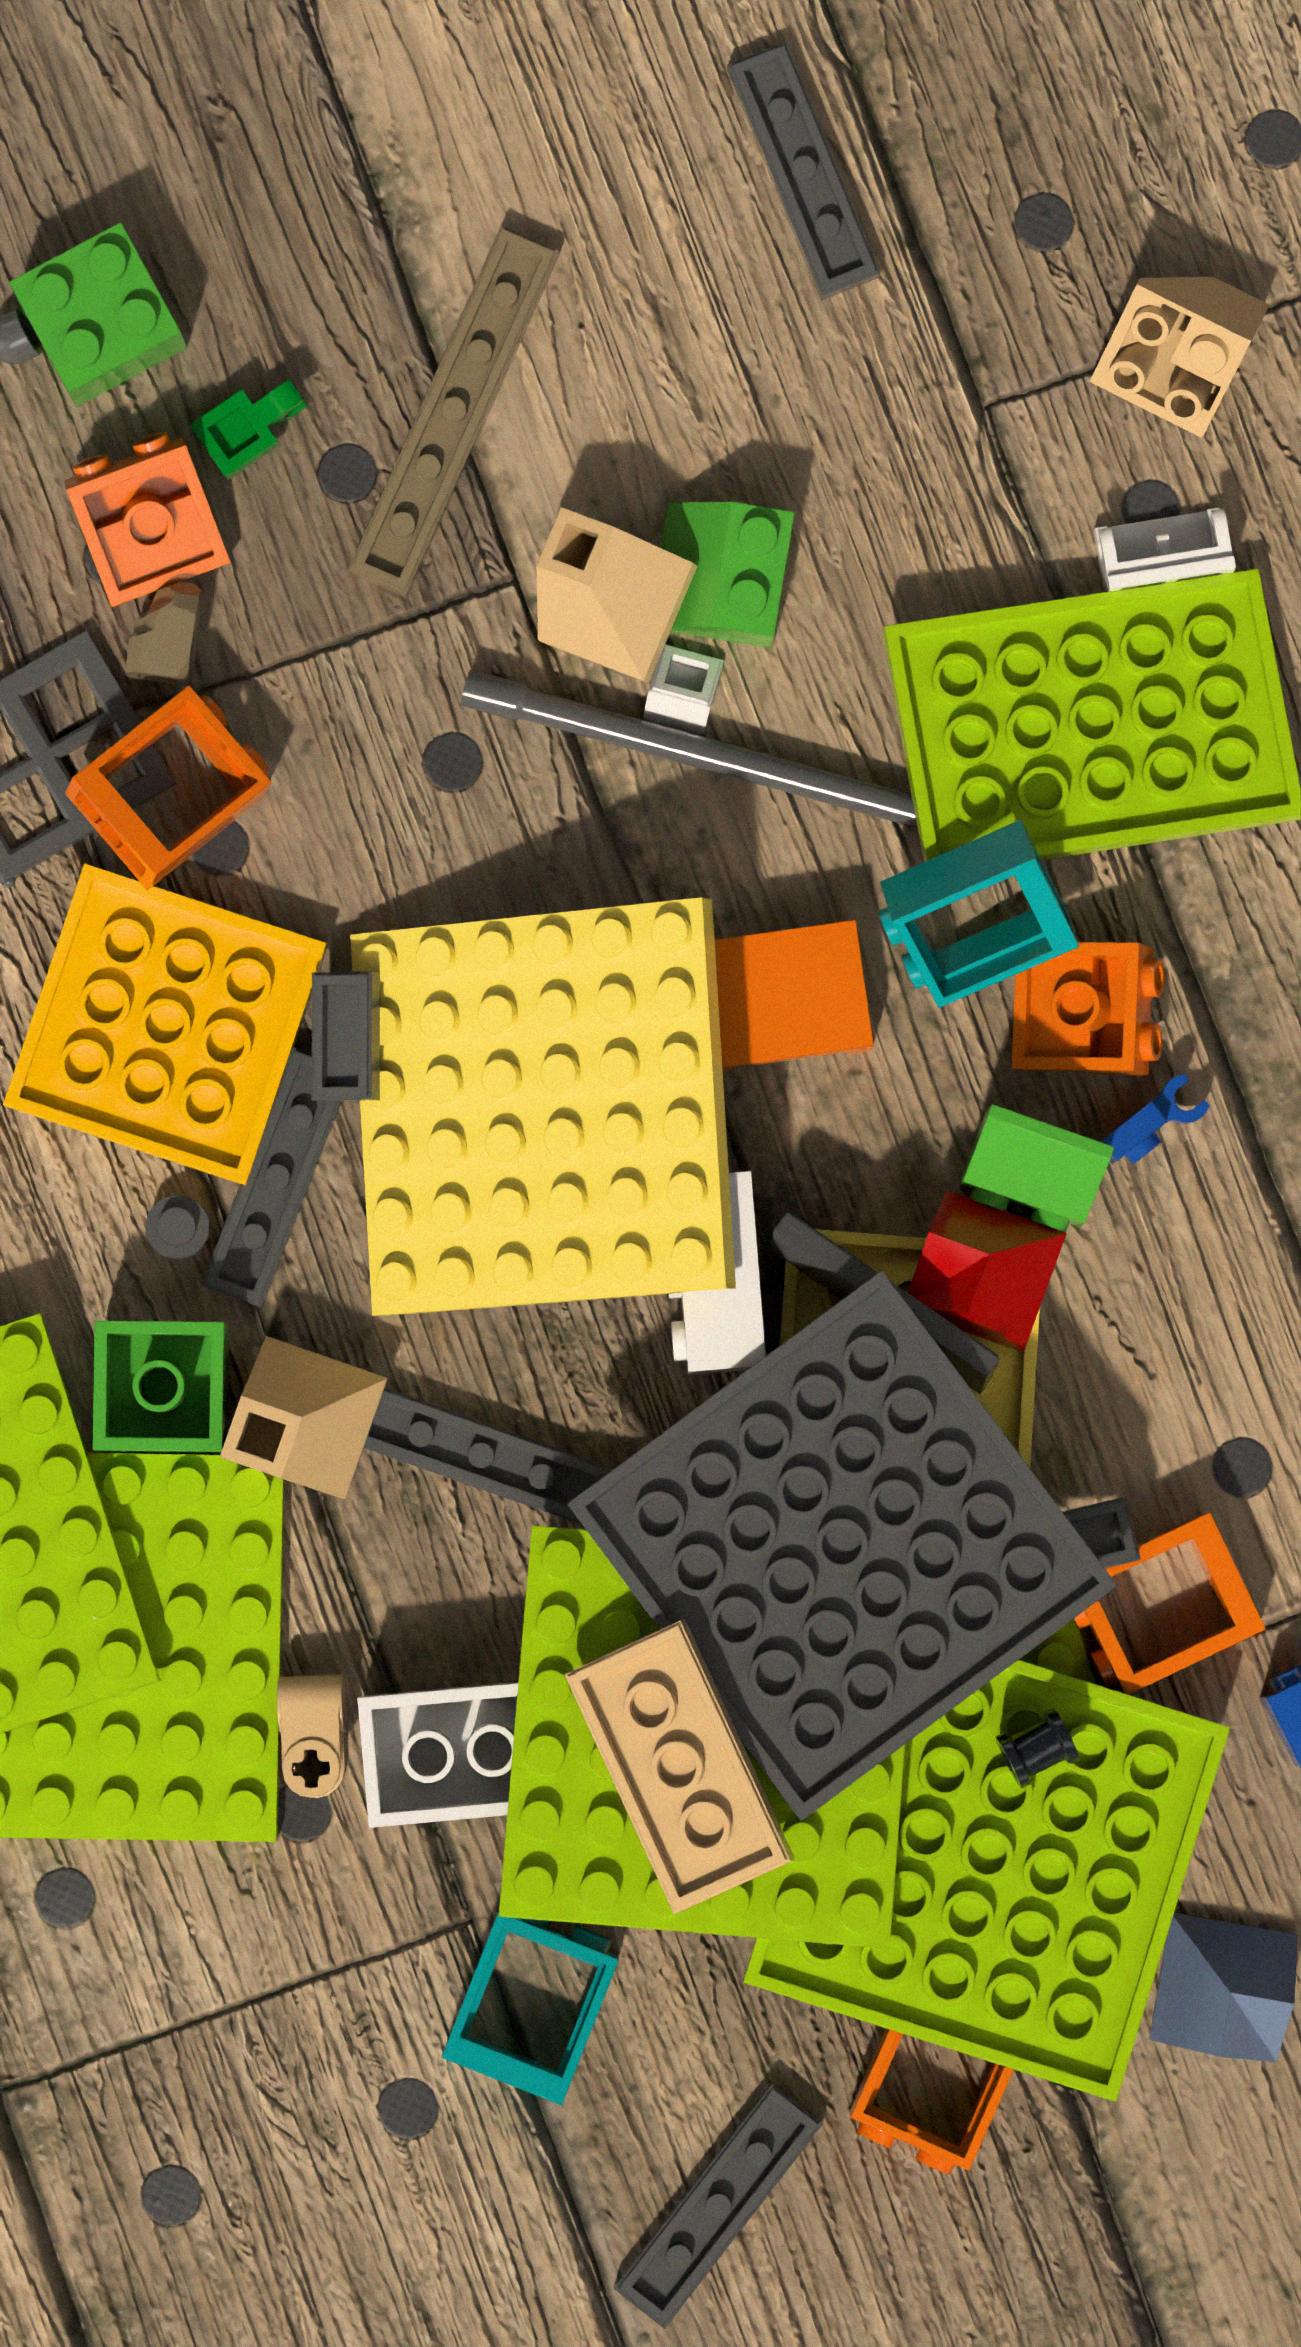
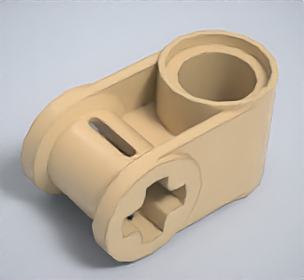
[277,1674,347,1798]

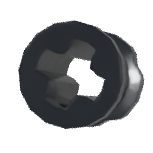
[995,1708,1080,1789]

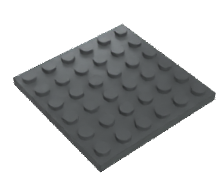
[568,1271,1117,1821]

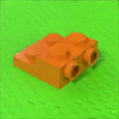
[64,431,231,607]
[1011,942,1165,1075]

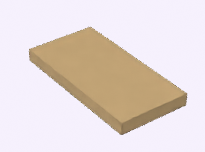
[564,1619,795,1914]

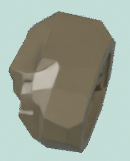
[125,581,203,686]

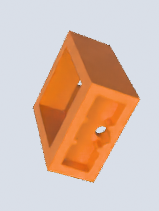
[65,686,272,891]
[1074,1512,1266,1695]
[848,2028,1014,2175]

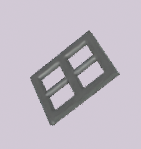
[0,630,177,887]

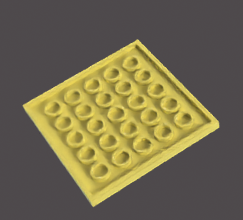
[350,897,736,1316]

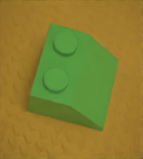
[661,502,795,649]
[960,1104,1115,1233]

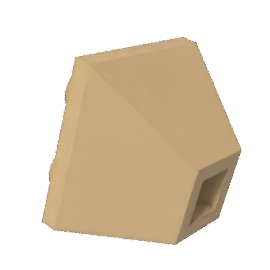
[1089,276,1269,438]
[536,507,698,684]
[220,1336,388,1500]

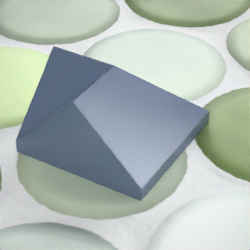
[1149,1913,1298,2062]

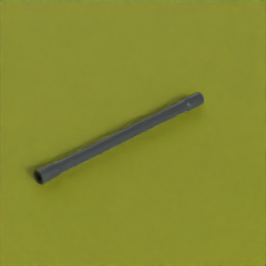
[460,669,917,828]

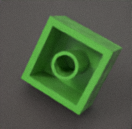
[9,222,187,408]
[93,1321,229,1452]

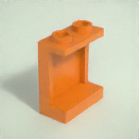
[715,920,874,1072]

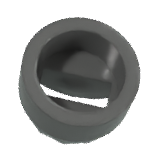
[0,309,41,365]

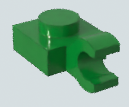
[190,379,308,480]

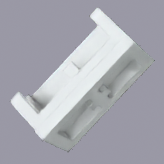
[1094,508,1236,592]

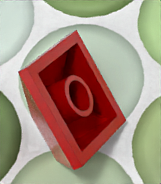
[908,1190,1067,1353]

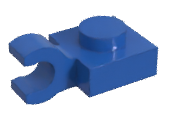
[1101,1074,1209,1165]

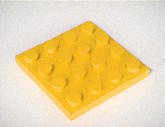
[3,863,328,1186]

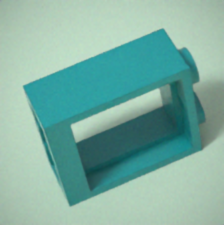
[878,820,1079,1008]
[441,1912,619,2106]

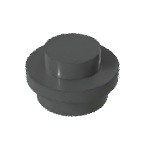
[145,1195,210,1259]

